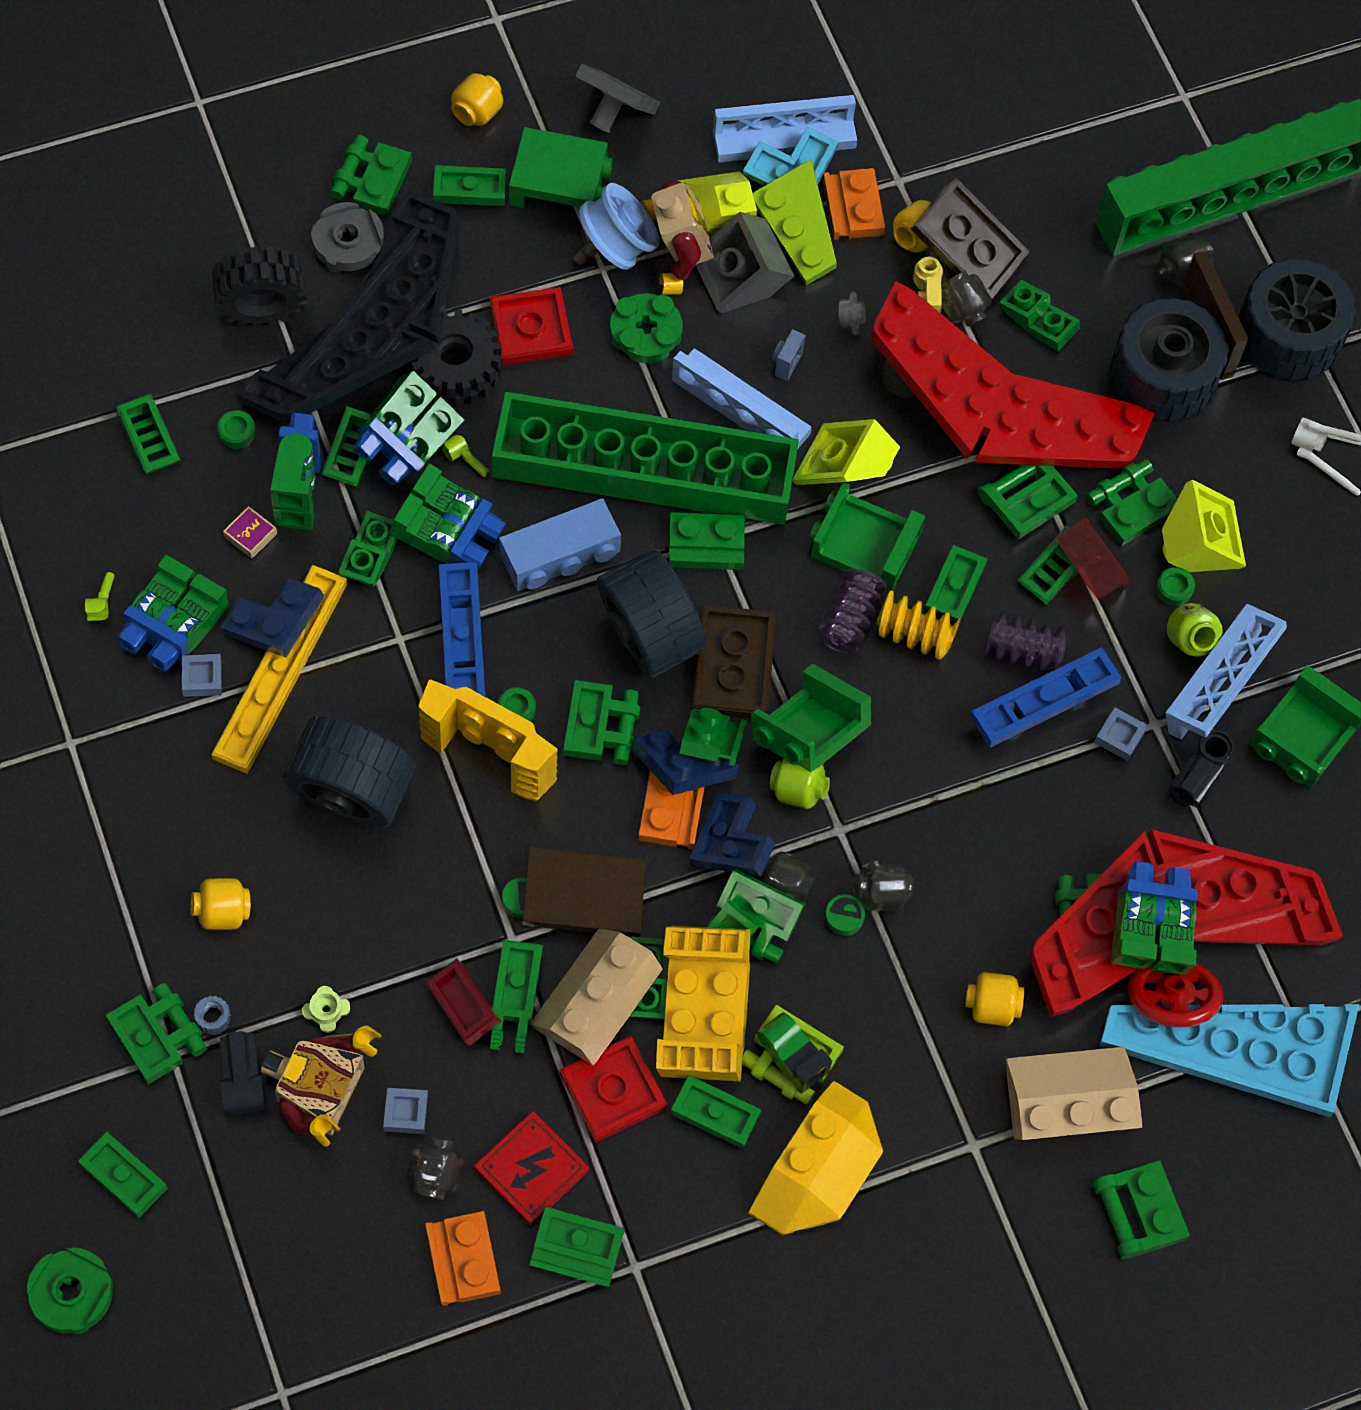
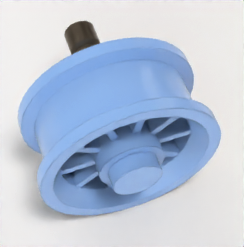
[572,183,659,270]

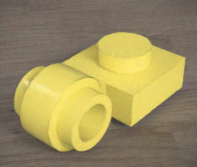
[913,257,943,313]

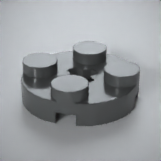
[311,202,384,273]

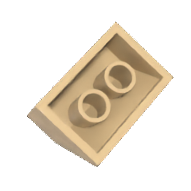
[530,928,663,1066]
[1005,1047,1143,1140]

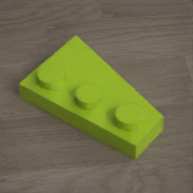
[753,159,837,286]

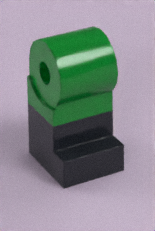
[757,1012,833,1094]

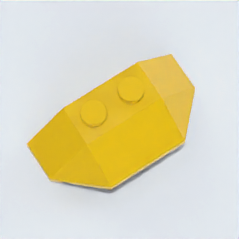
[748,1081,883,1236]

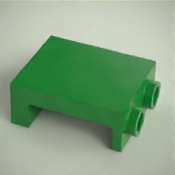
[509,127,613,208]
[808,482,926,591]
[751,664,871,772]
[1249,665,1361,788]

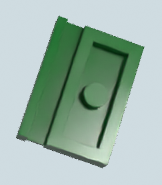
[669,512,745,570]
[679,708,747,766]
[529,1206,625,1287]

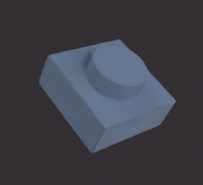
[772,329,806,382]
[182,654,222,697]
[1094,707,1148,761]
[383,1088,428,1134]

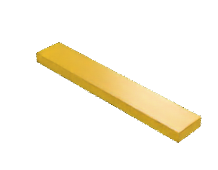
[211,565,347,774]

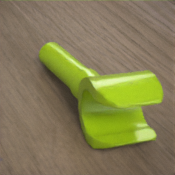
[442,435,490,478]
[85,572,115,621]

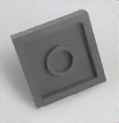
[576,64,661,133]

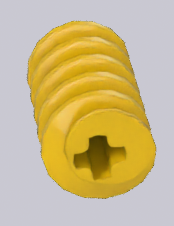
[876,590,961,660]

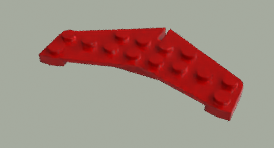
[870,281,1155,468]
[1030,829,1343,1017]

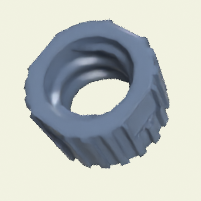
[194,996,231,1036]

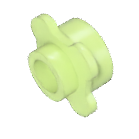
[302,986,350,1033]

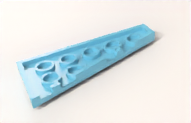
[1099,1004,1359,1117]

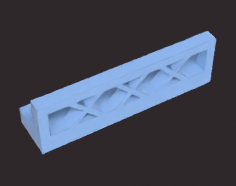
[713,95,857,163]
[672,348,812,450]
[1166,604,1287,740]

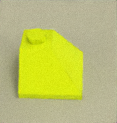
[678,171,757,238]
[792,419,900,485]
[1162,480,1246,572]

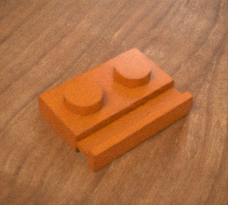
[822,168,885,240]
[638,771,704,850]
[425,1211,501,1307]

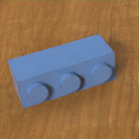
[499,498,621,592]

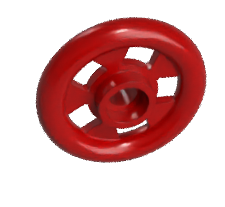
[1128,963,1223,1028]

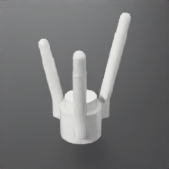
[1291,417,1361,496]

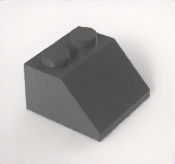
[696,212,794,313]

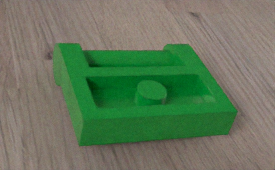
[978,465,1078,540]
[1092,1160,1190,1260]

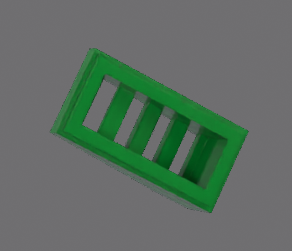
[116,394,180,475]
[321,406,371,488]
[1018,525,1095,605]

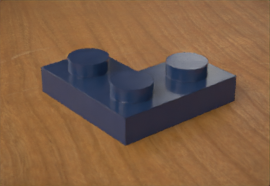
[220,578,325,658]
[632,730,739,795]
[689,793,775,877]

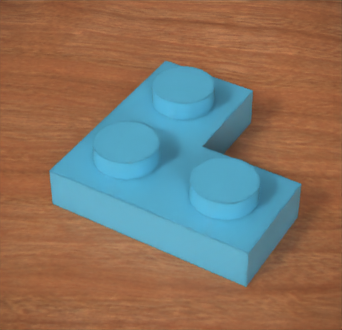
[743,126,839,186]

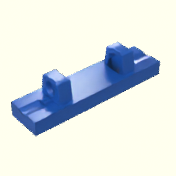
[439,562,486,697]
[970,647,1122,748]

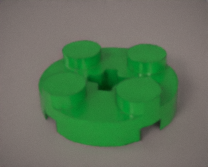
[610,293,683,363]
[27,1247,113,1334]

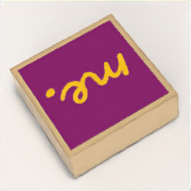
[223,506,277,559]

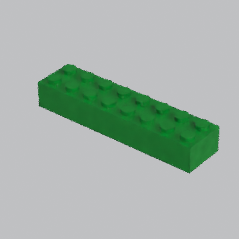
[1095,99,1361,256]
[492,392,799,525]

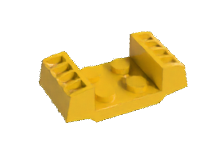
[418,680,558,801]
[656,926,750,1082]

